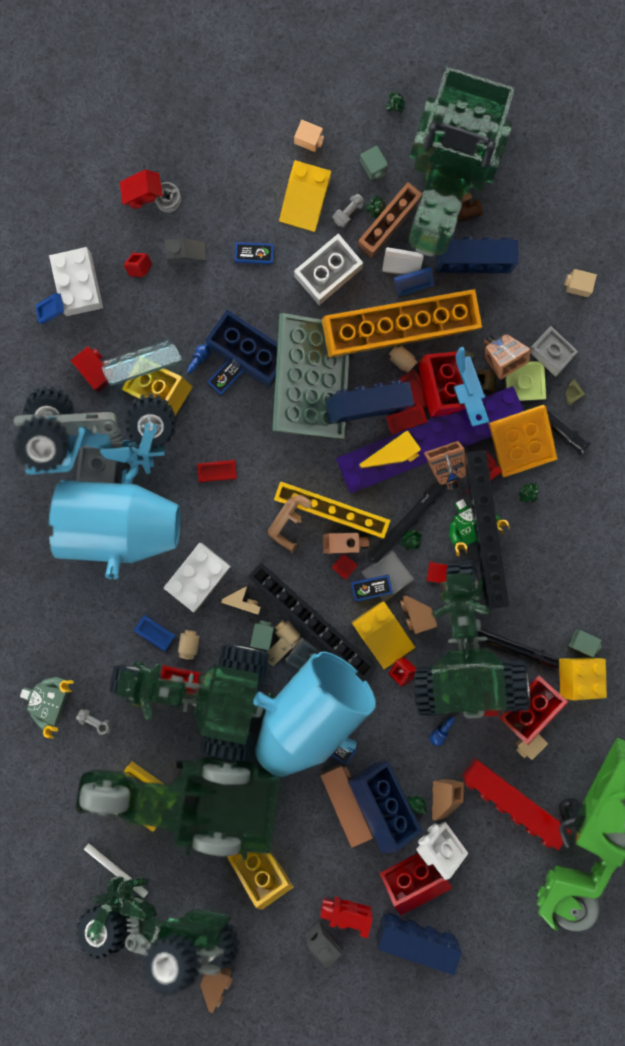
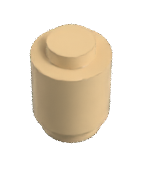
[389,345,417,373]
[274,620,301,649]
[178,630,200,659]

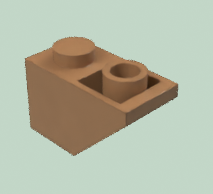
[400,595,438,634]
[432,779,464,821]
[200,968,232,1013]

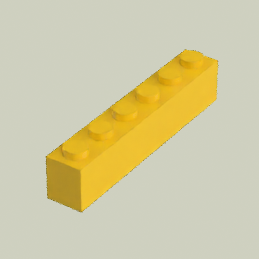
[274,481,390,539]

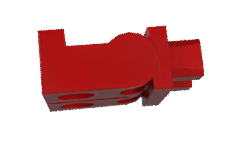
[320,896,373,938]

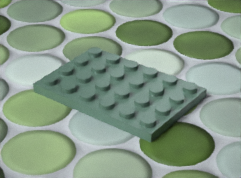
[273,313,349,439]

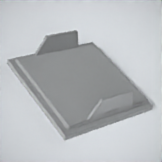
[362,550,414,602]

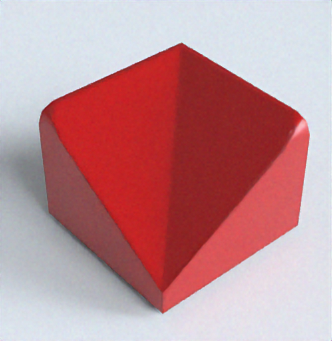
[123,253,152,277]
[389,657,416,687]

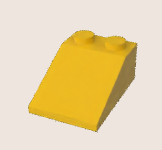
[279,160,331,232]
[121,358,193,416]
[351,601,415,669]
[227,834,294,910]

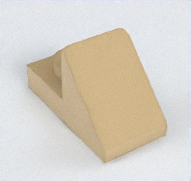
[221,586,261,614]

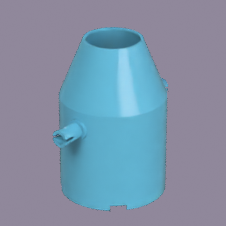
[49,469,181,579]
[253,652,375,777]

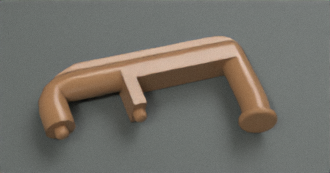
[268,495,312,554]

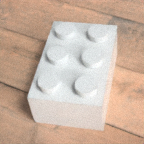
[294,234,363,305]
[49,247,103,316]
[164,543,232,612]

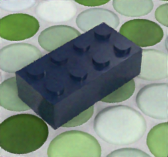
[435,237,518,273]
[205,309,278,388]
[325,380,414,424]
[348,761,422,853]
[376,913,462,975]

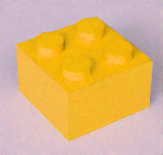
[559,657,607,700]

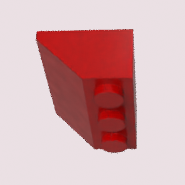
[417,351,466,417]
[499,676,569,745]
[380,853,452,916]

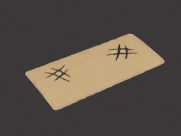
[267,638,292,666]

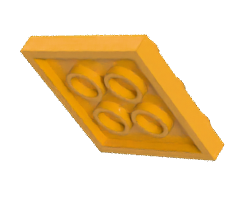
[488,405,557,478]

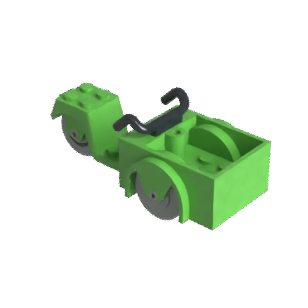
[536,737,625,931]

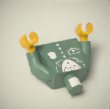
[20,677,74,739]

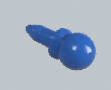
[187,344,211,374]
[430,716,455,746]

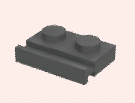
[285,637,325,670]

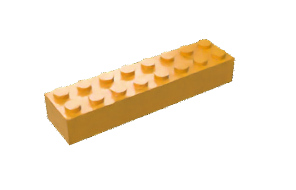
[322,289,482,358]

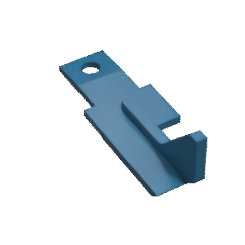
[454,347,489,427]

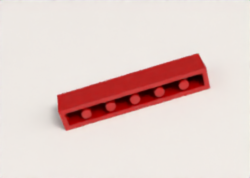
[462,758,572,850]

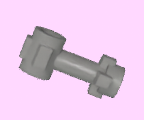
[332,194,365,228]
[76,709,112,735]

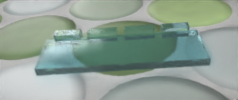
[102,340,183,386]

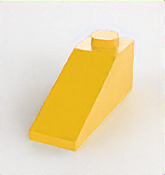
[359,430,421,469]

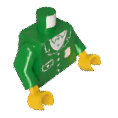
[449,499,510,556]

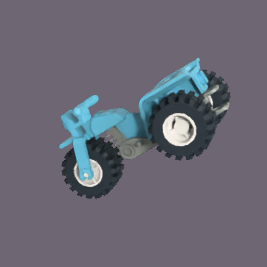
[14,386,176,482]

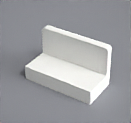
[382,247,424,275]

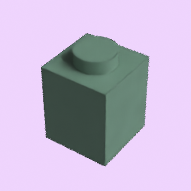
[360,145,388,180]
[250,620,275,650]
[568,629,601,658]

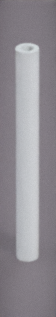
[84,843,148,898]

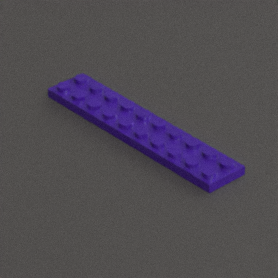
[336,386,524,494]

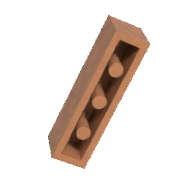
[358,182,423,259]
[320,763,373,848]

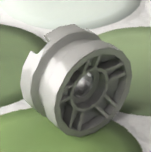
[155,182,182,213]

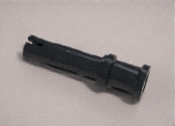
[547,410,591,456]

